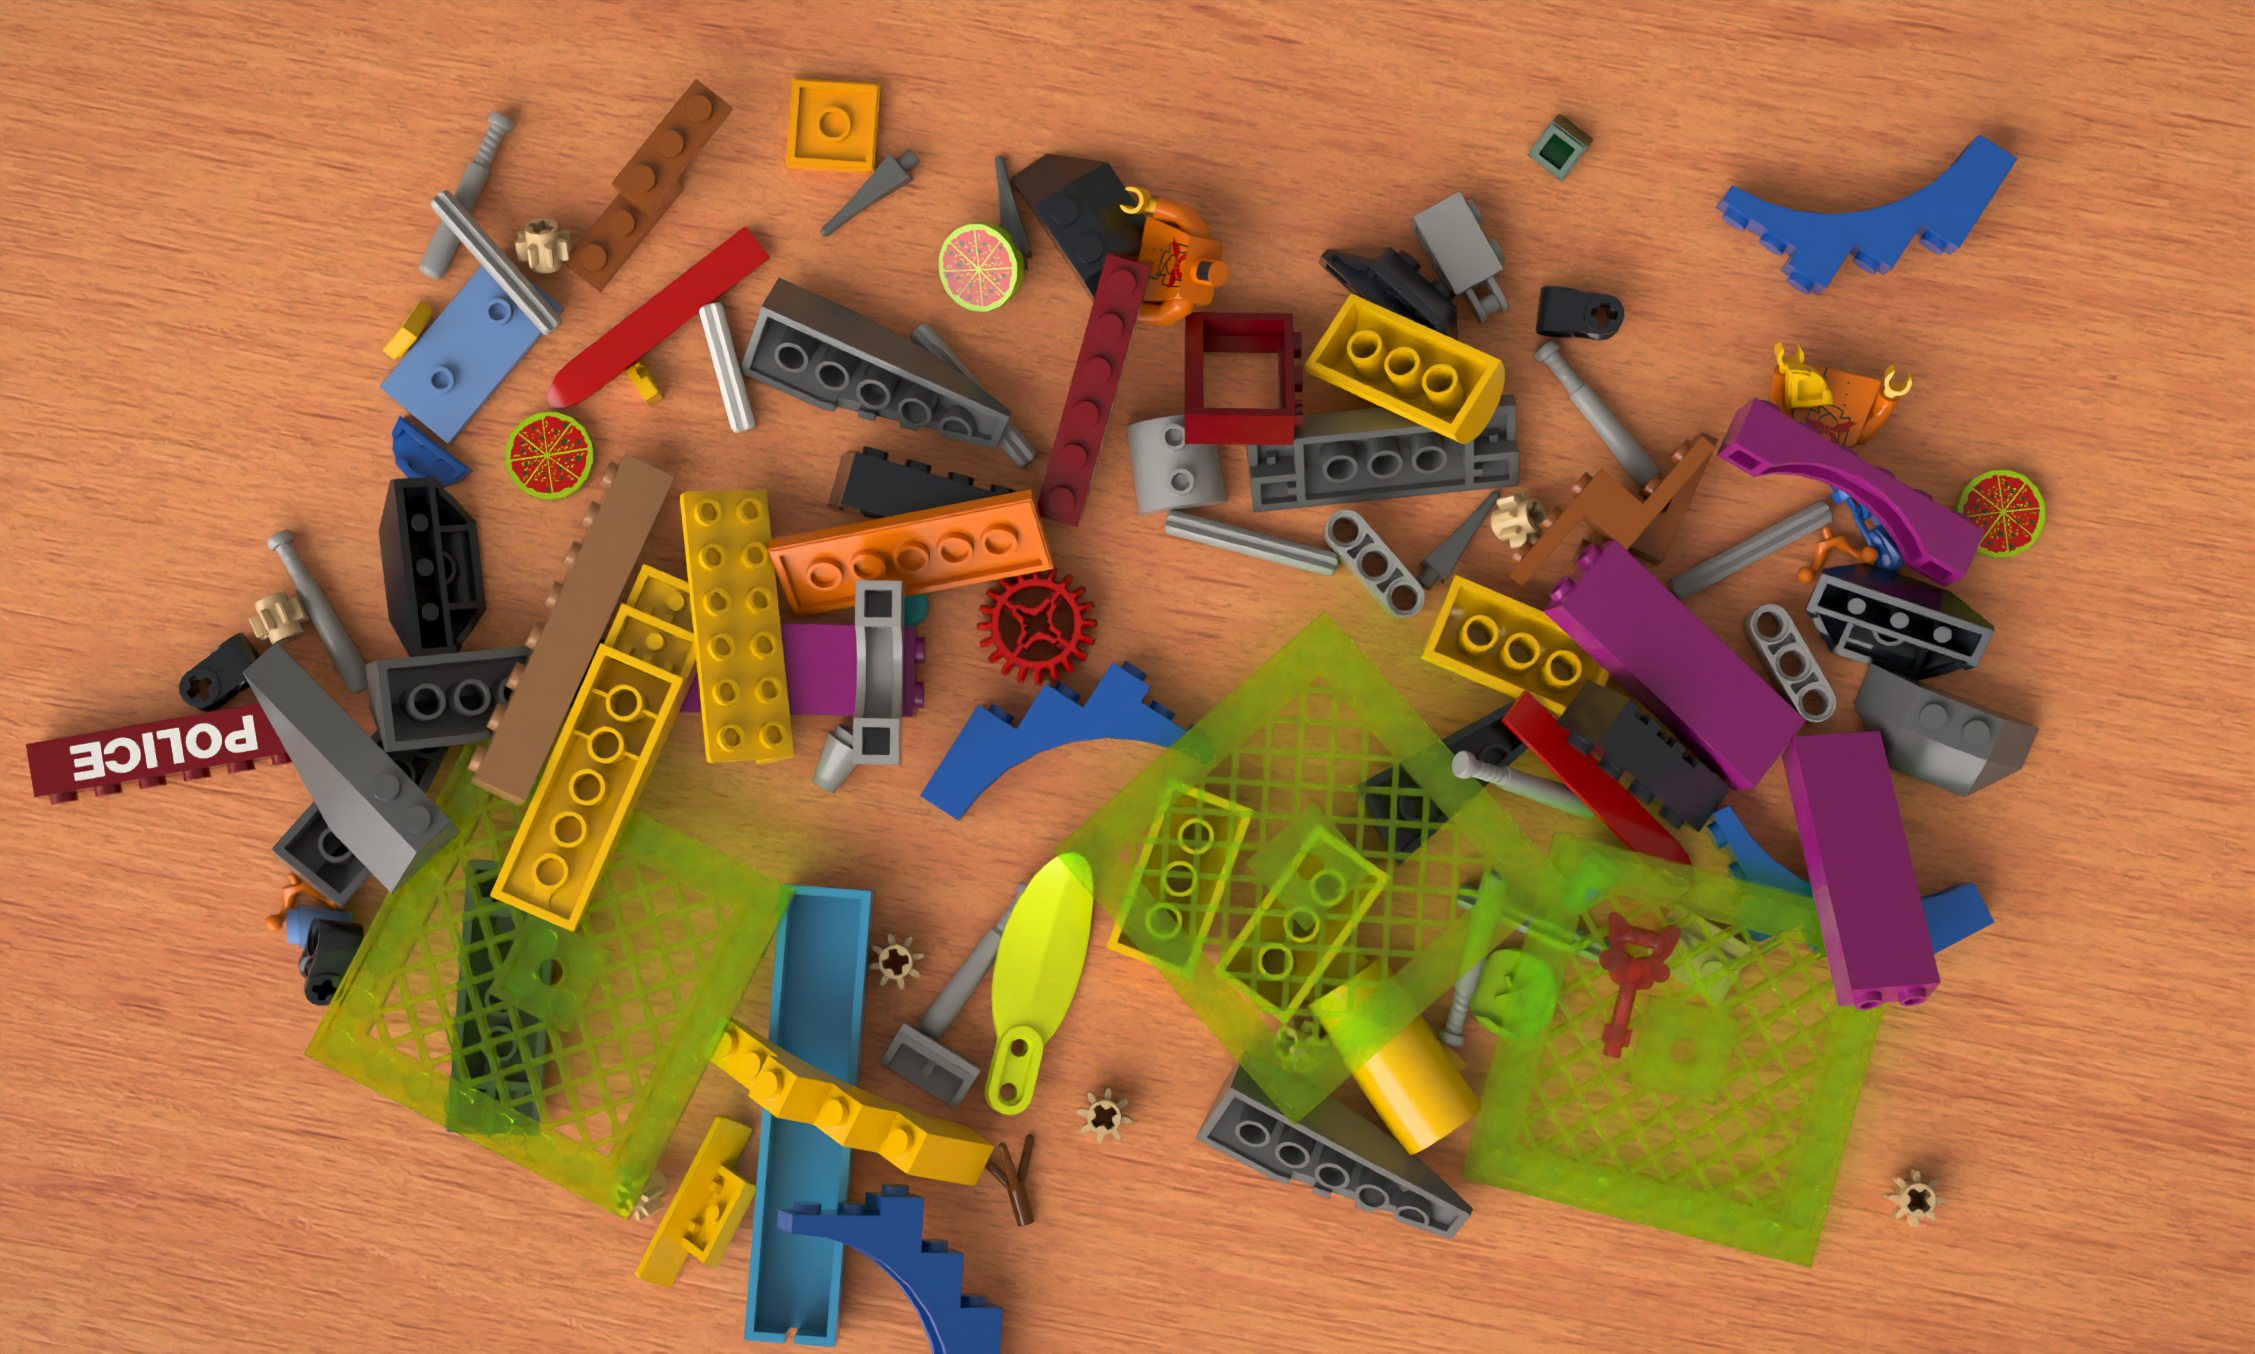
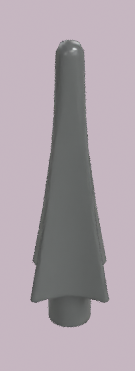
[820,149,920,237]
[995,155,1033,274]
[1416,491,1500,591]

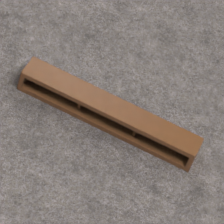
[467,453,674,806]

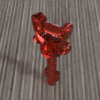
[1598,911,1681,1058]

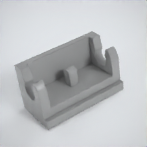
[880,1020,982,1110]

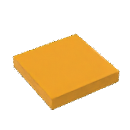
[786,78,881,174]

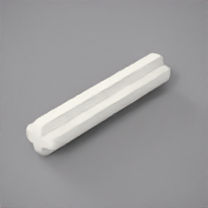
[699,303,755,433]

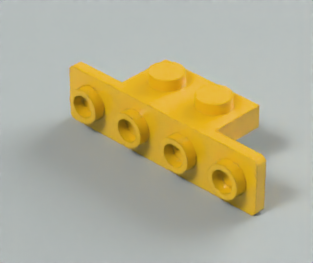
[635,1115,756,1288]

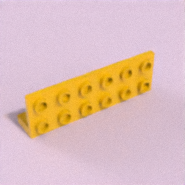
[680,489,794,764]

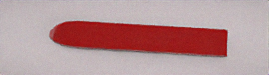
[547,226,770,409]
[1501,690,1694,890]

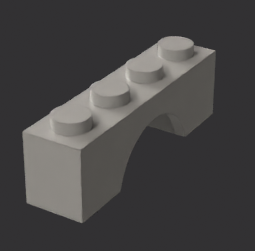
[853,580,905,765]

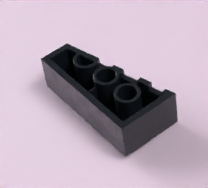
[828,446,1017,519]
[1556,680,1730,832]
[1352,701,1528,866]

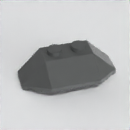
[1854,663,2039,797]

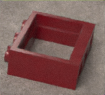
[1184,312,1304,445]

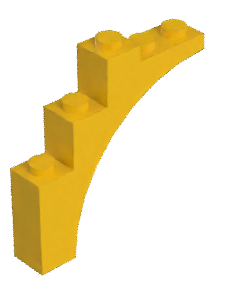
[704,1016,995,1186]

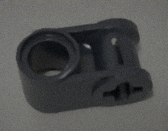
[1535,286,1624,341]
[179,633,261,712]
[298,918,364,1006]

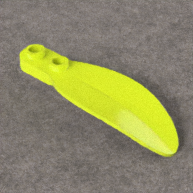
[985,852,1094,1115]

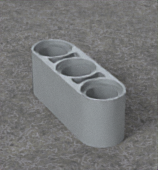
[1323,509,1425,620]
[1743,604,1836,724]

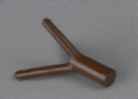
[985,1134,1035,1226]

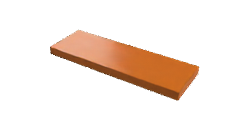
[768,489,1054,618]

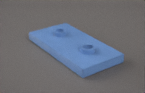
[380,265,564,445]

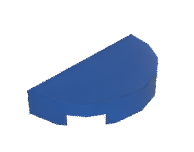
[392,416,473,488]

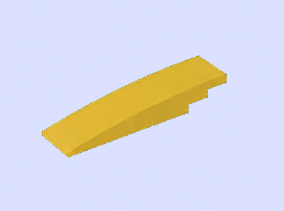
[490,564,697,932]

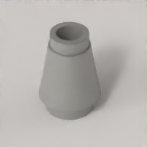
[812,723,858,793]

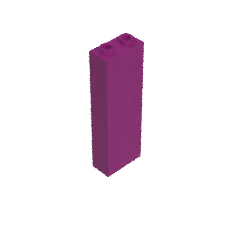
[1543,539,1806,791]
[679,624,925,718]
[1782,731,1941,1010]

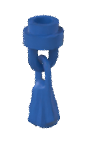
[1830,485,1905,572]

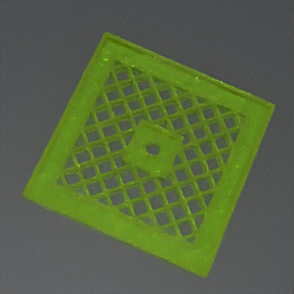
[1053,610,1568,1125]
[303,738,797,1220]
[1461,831,1886,1268]

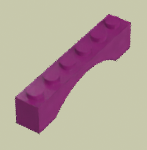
[1717,398,1984,587]

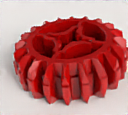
[976,567,1098,686]

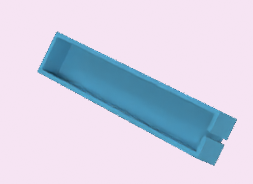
[744,883,875,1347]

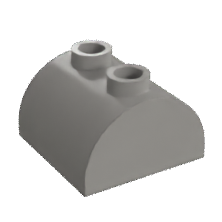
[1126,414,1227,516]

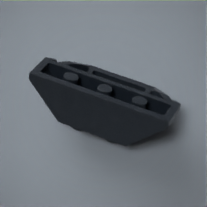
[1010,154,1146,302]
[1319,247,1458,341]
[379,477,486,657]
[1805,563,1995,681]

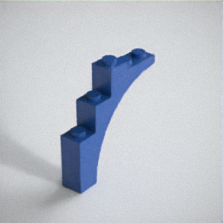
[1715,135,2017,295]
[920,661,1217,820]
[1706,805,1995,957]
[777,1184,1003,1354]

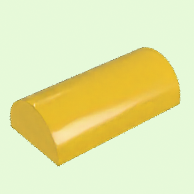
[1304,293,1505,444]
[1420,575,1610,717]
[1106,778,1254,980]
[1212,825,1391,1025]
[1306,955,1482,1156]

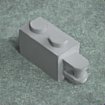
[1409,191,1509,324]

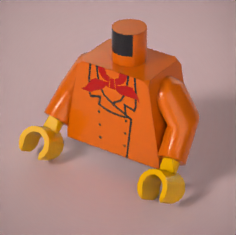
[1120,187,1229,326]
[1769,342,1912,449]

